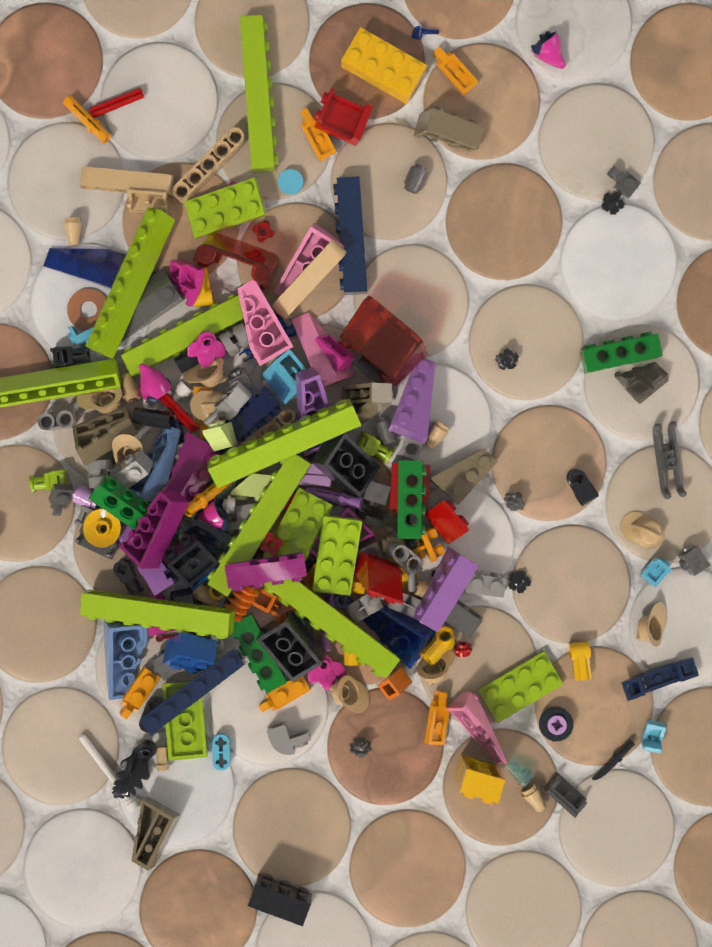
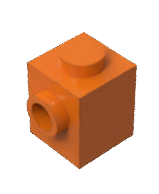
[377,667,412,701]

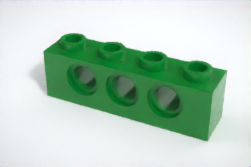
[580,331,663,374]
[397,460,426,539]
[88,474,150,530]
[232,613,288,694]

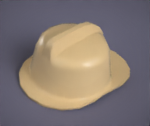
[183,358,227,388]
[77,388,122,414]
[190,391,228,422]
[112,434,144,464]
[621,512,665,549]
[636,602,667,647]
[417,649,454,686]
[329,675,370,713]

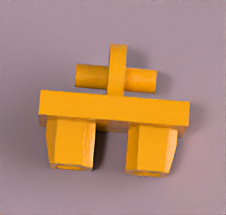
[411,527,445,563]

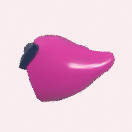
[531,31,566,69]
[139,363,171,403]
[196,497,231,532]

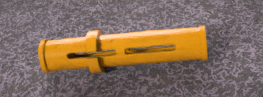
[63,95,112,144]
[184,482,231,517]

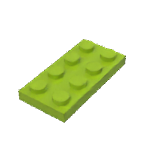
[184,178,267,239]
[263,488,333,560]
[312,515,362,596]
[478,651,564,723]
[162,680,208,761]

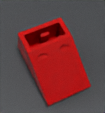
[425,500,470,544]
[354,551,404,604]

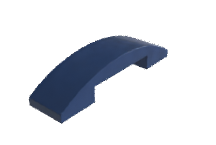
[621,657,699,701]

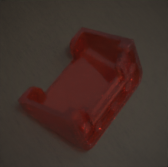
[193,233,279,292]
[339,295,427,387]

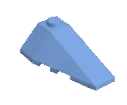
[128,427,181,503]
[104,620,147,700]

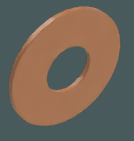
[67,288,107,331]

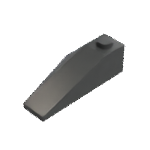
[121,269,184,343]

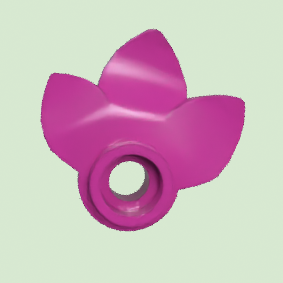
[187,331,226,367]
[308,654,346,691]

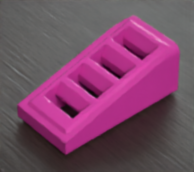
[315,333,355,372]

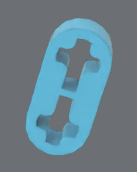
[212,733,231,771]

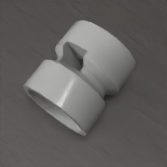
[219,322,249,357]
[87,460,113,489]

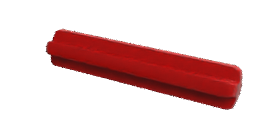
[89,88,144,118]
[159,392,200,433]

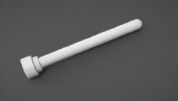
[134,381,192,440]
[79,734,141,813]

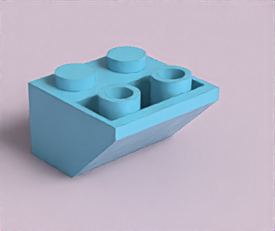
[261,349,306,405]

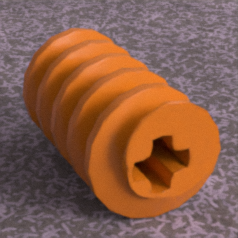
[223,585,260,622]

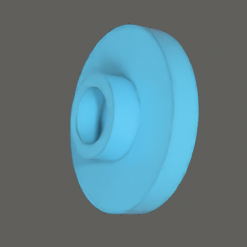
[278,169,303,195]

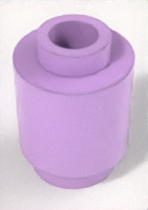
[71,485,98,509]

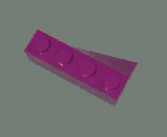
[164,432,222,515]
[119,491,189,569]
[225,552,307,592]

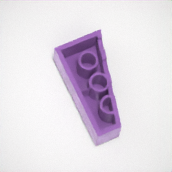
[388,355,435,444]
[296,367,330,456]
[118,524,179,596]
[414,546,479,632]

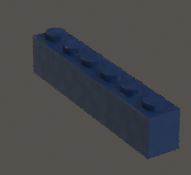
[333,176,367,295]
[140,647,247,735]

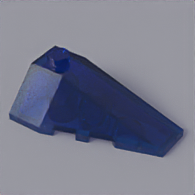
[43,248,126,290]
[363,603,436,669]

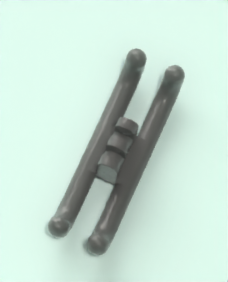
[652,421,687,499]

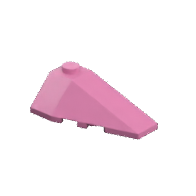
[274,223,344,296]
[237,279,293,366]
[291,312,355,388]
[447,692,507,765]

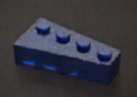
[219,385,282,454]

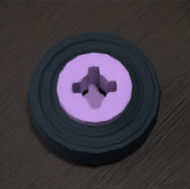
[539,707,573,742]

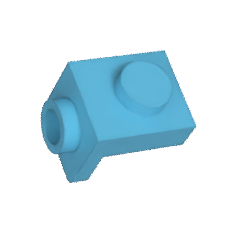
[68,326,94,346]
[640,557,672,588]
[641,720,667,753]

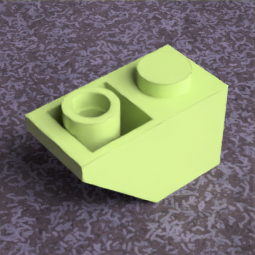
[203,420,237,451]
[231,474,272,501]

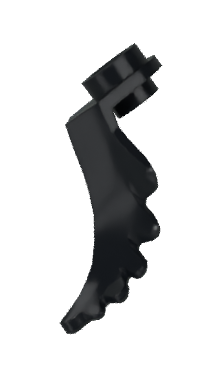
[112,739,157,799]

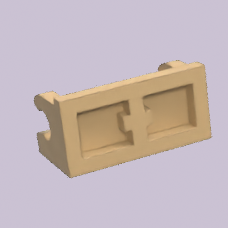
[127,189,169,214]

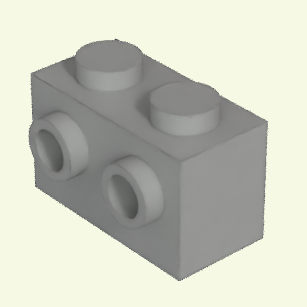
[109,449,153,488]
[464,570,506,598]

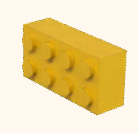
[341,27,427,104]
[454,754,505,805]

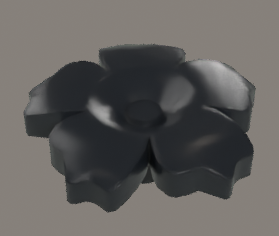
[601,192,625,215]
[495,348,519,370]
[508,570,531,594]

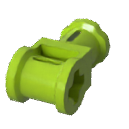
[357,431,394,464]
[29,470,67,493]

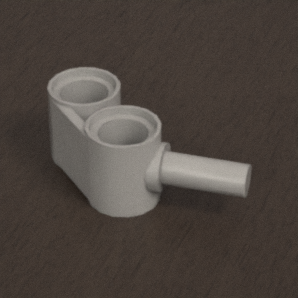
[204,380,252,426]
[37,400,81,431]
[386,541,422,592]
[380,592,422,619]
[345,594,383,624]

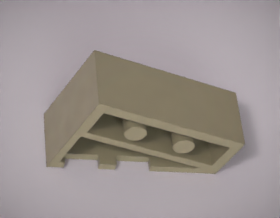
[413,107,484,152]
[342,383,393,425]
[72,406,137,466]
[430,449,498,504]
[132,796,180,870]

